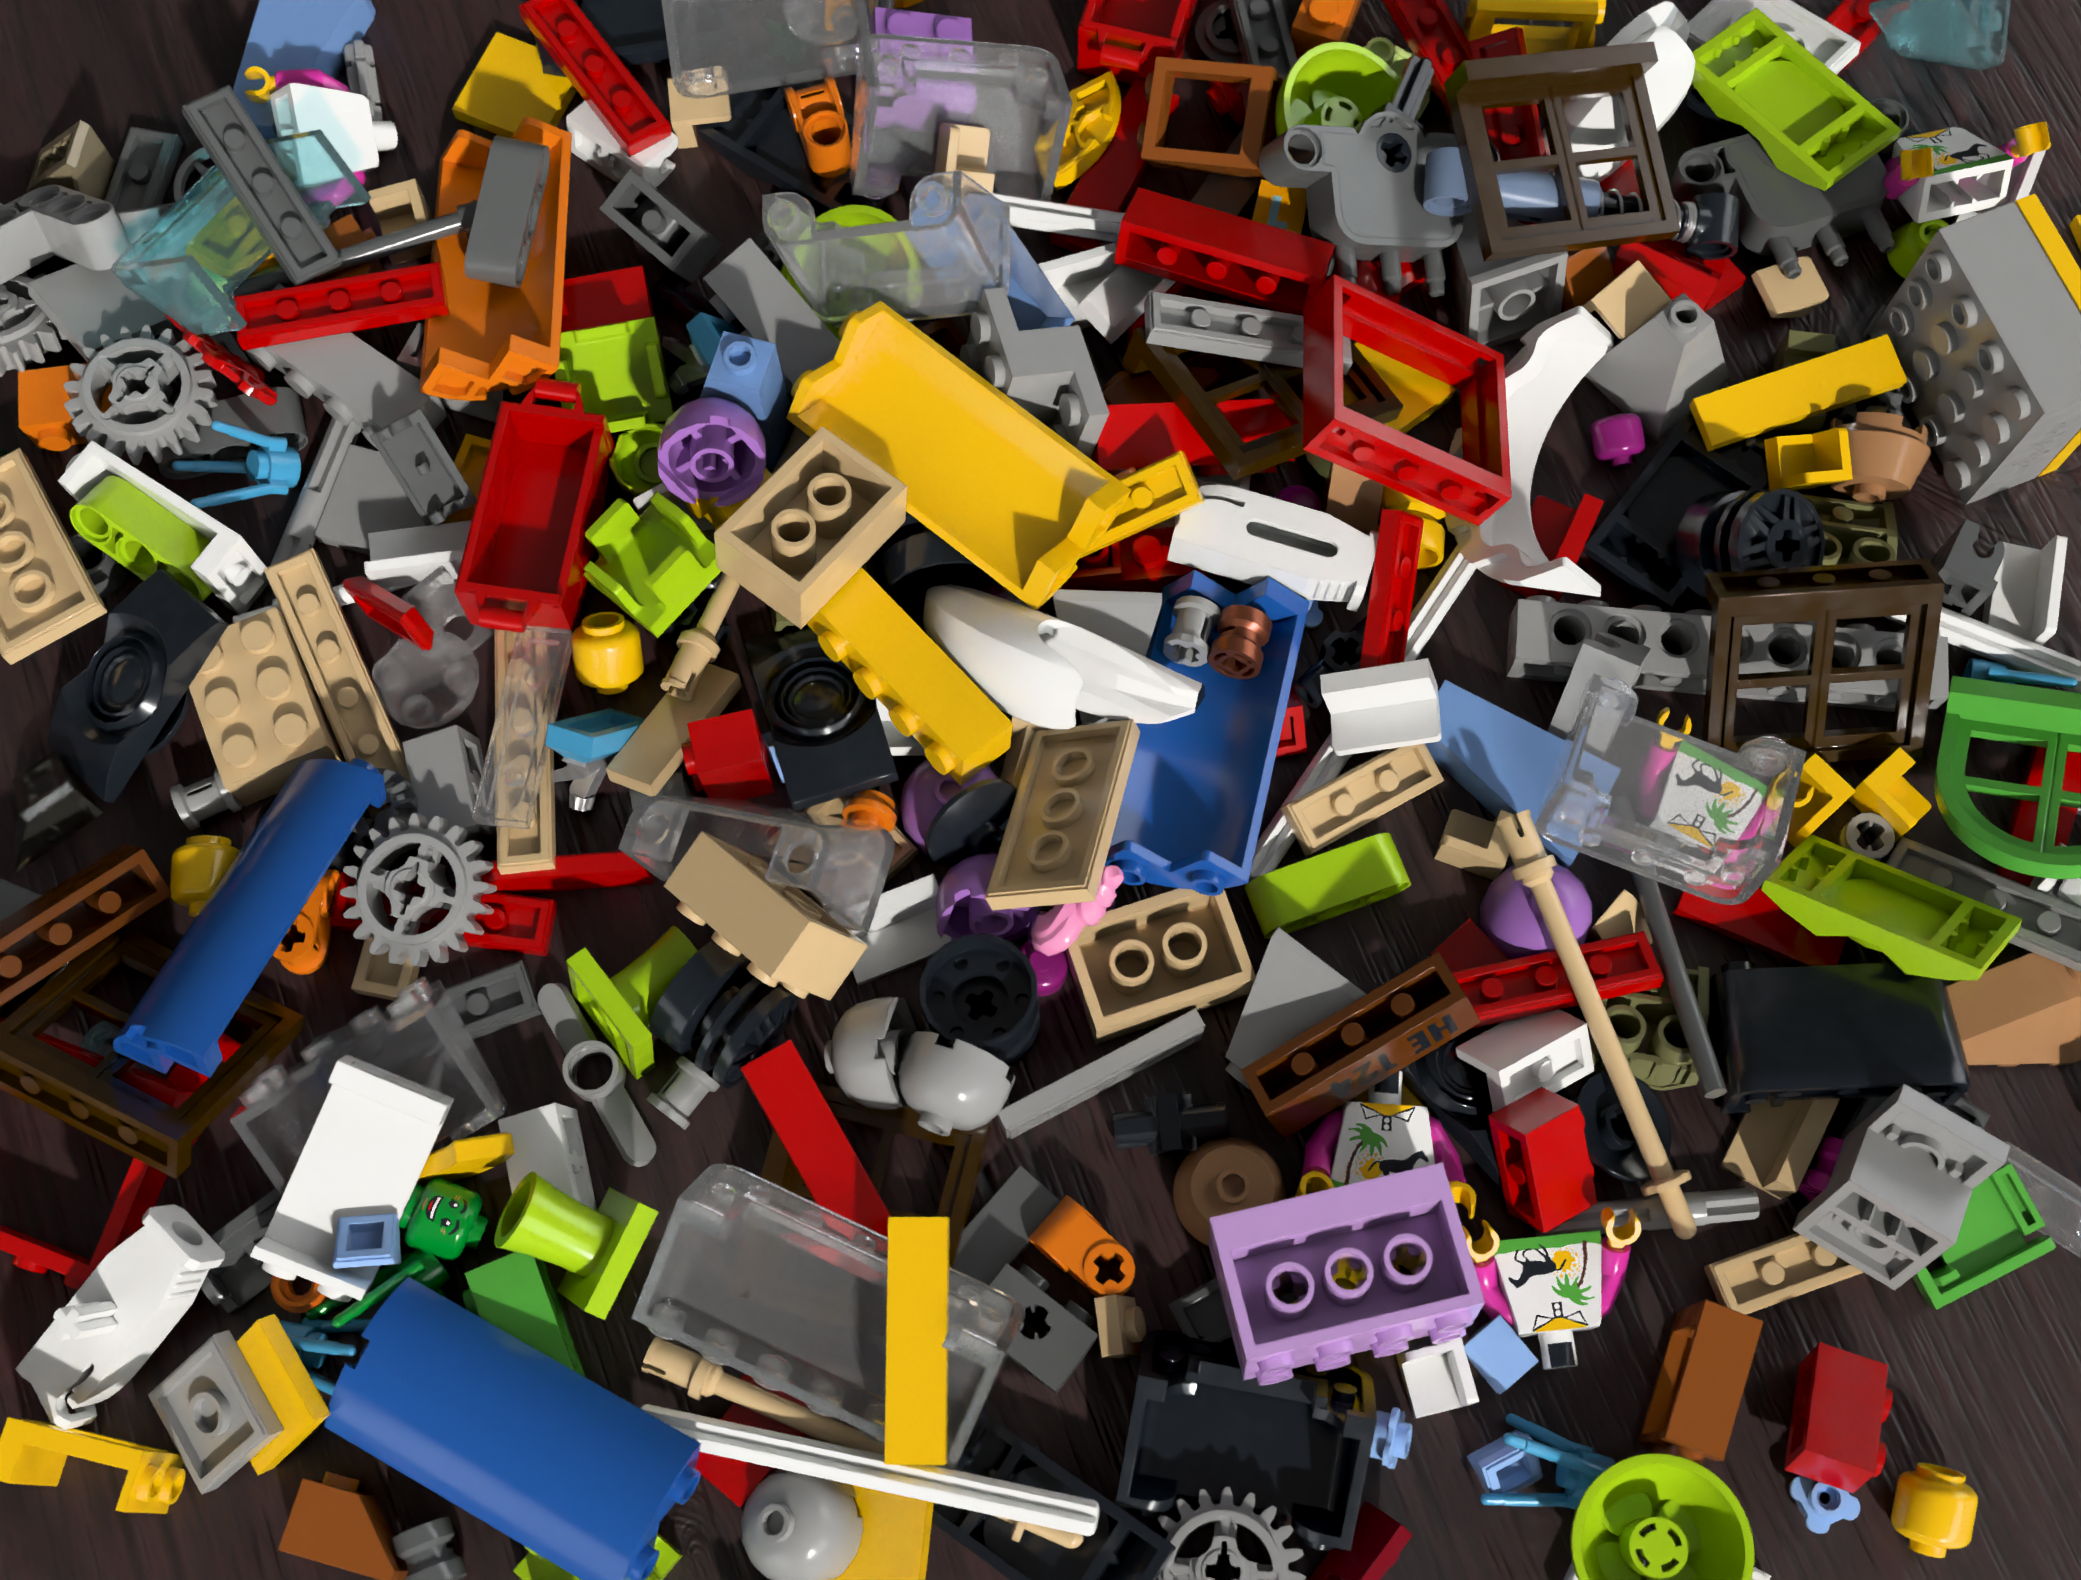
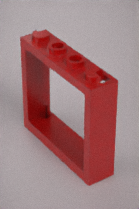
[1303,274,1512,526]
[0,1016,195,1290]

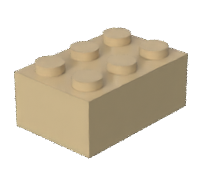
[714,426,907,629]
[189,607,344,806]
[664,831,868,1001]
[1064,888,1256,1044]

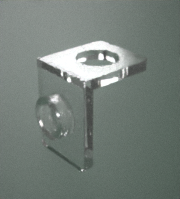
[401,566,494,663]

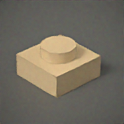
[351,937,420,1003]
[1094,1295,1146,1359]

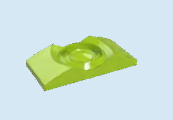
[1692,7,1902,191]
[1761,834,2022,980]

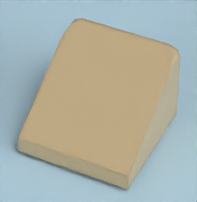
[1751,256,1829,318]
[1586,889,1653,944]

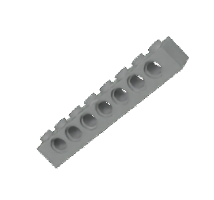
[1506,595,1949,715]

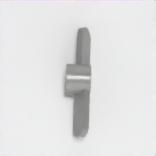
[538,983,657,1167]

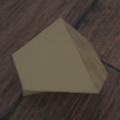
[26,120,116,200]

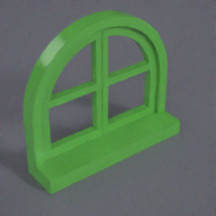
[1934,676,2081,879]

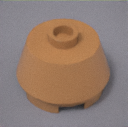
[1829,412,1931,503]
[1173,1137,1286,1246]

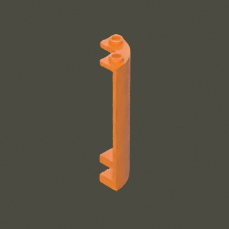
[419,117,572,401]

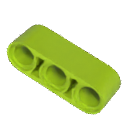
[69,476,212,602]
[1244,833,1411,939]

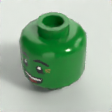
[399,1178,489,1261]

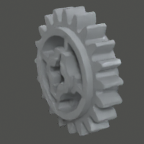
[0,271,67,377]
[63,324,218,465]
[340,813,497,967]
[1158,1487,1306,1580]

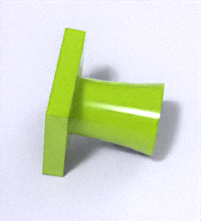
[566,926,698,1080]
[494,1171,659,1320]

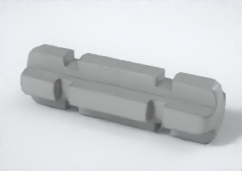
[343,40,383,121]

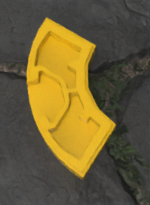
[1037,70,1121,191]
[417,1132,515,1187]

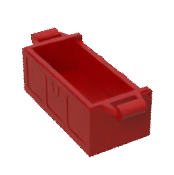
[1078,0,1199,84]
[454,377,615,638]

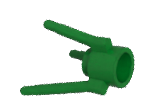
[306,1249,451,1328]

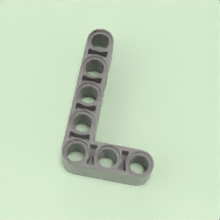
[0,185,134,285]

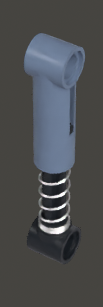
[1423,147,1740,260]

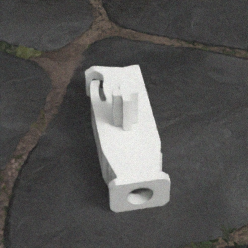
[1167,485,1379,612]
[16,1204,225,1430]

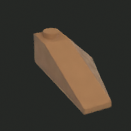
[1946,952,2081,1067]

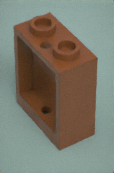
[1137,56,1284,179]
[1638,1300,1764,1466]

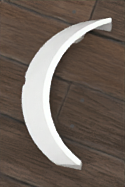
[1445,306,1614,597]

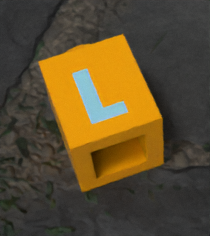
[1252,179,1307,235]

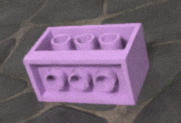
[1208,1162,1485,1386]

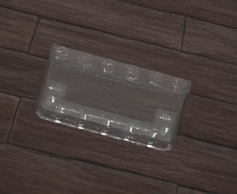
[631,1163,1026,1470]

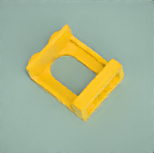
[0,1417,186,1514]

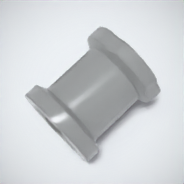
[1163,595,1221,667]
[170,768,243,831]
[646,1055,720,1130]

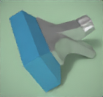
[662,312,746,396]
[545,708,645,812]

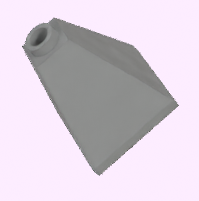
[1447,212,1568,348]
[1585,292,1729,443]
[1053,589,1162,725]
[1225,927,1367,1090]

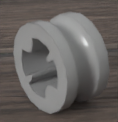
[1838,812,1895,861]

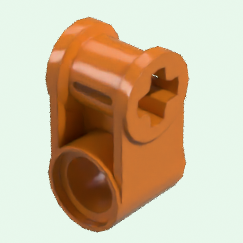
[784,75,853,178]
[273,869,341,975]
[1028,1195,1135,1298]

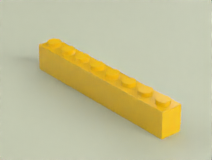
[684,468,1013,786]

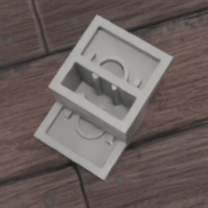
[960,287,1109,458]
[1792,1084,2010,1290]

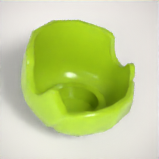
[609,423,664,498]

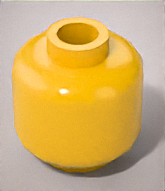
[571,612,644,695]
[170,835,240,917]
[1891,1463,1978,1558]

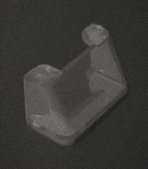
[850,33,1072,201]
[762,170,1010,328]
[1535,673,1807,905]

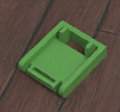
[1912,1163,2056,1310]

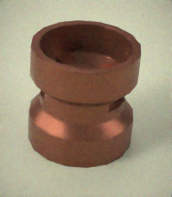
[1208,605,1272,679]

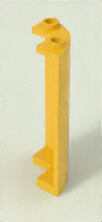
[786,301,1132,610]

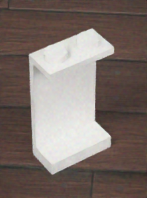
[58,440,269,615]
[250,1054,454,1302]

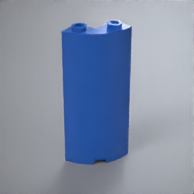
[1105,570,1310,896]
[113,758,386,1078]
[324,1277,701,1580]

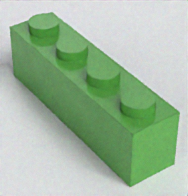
[463,1252,585,1377]

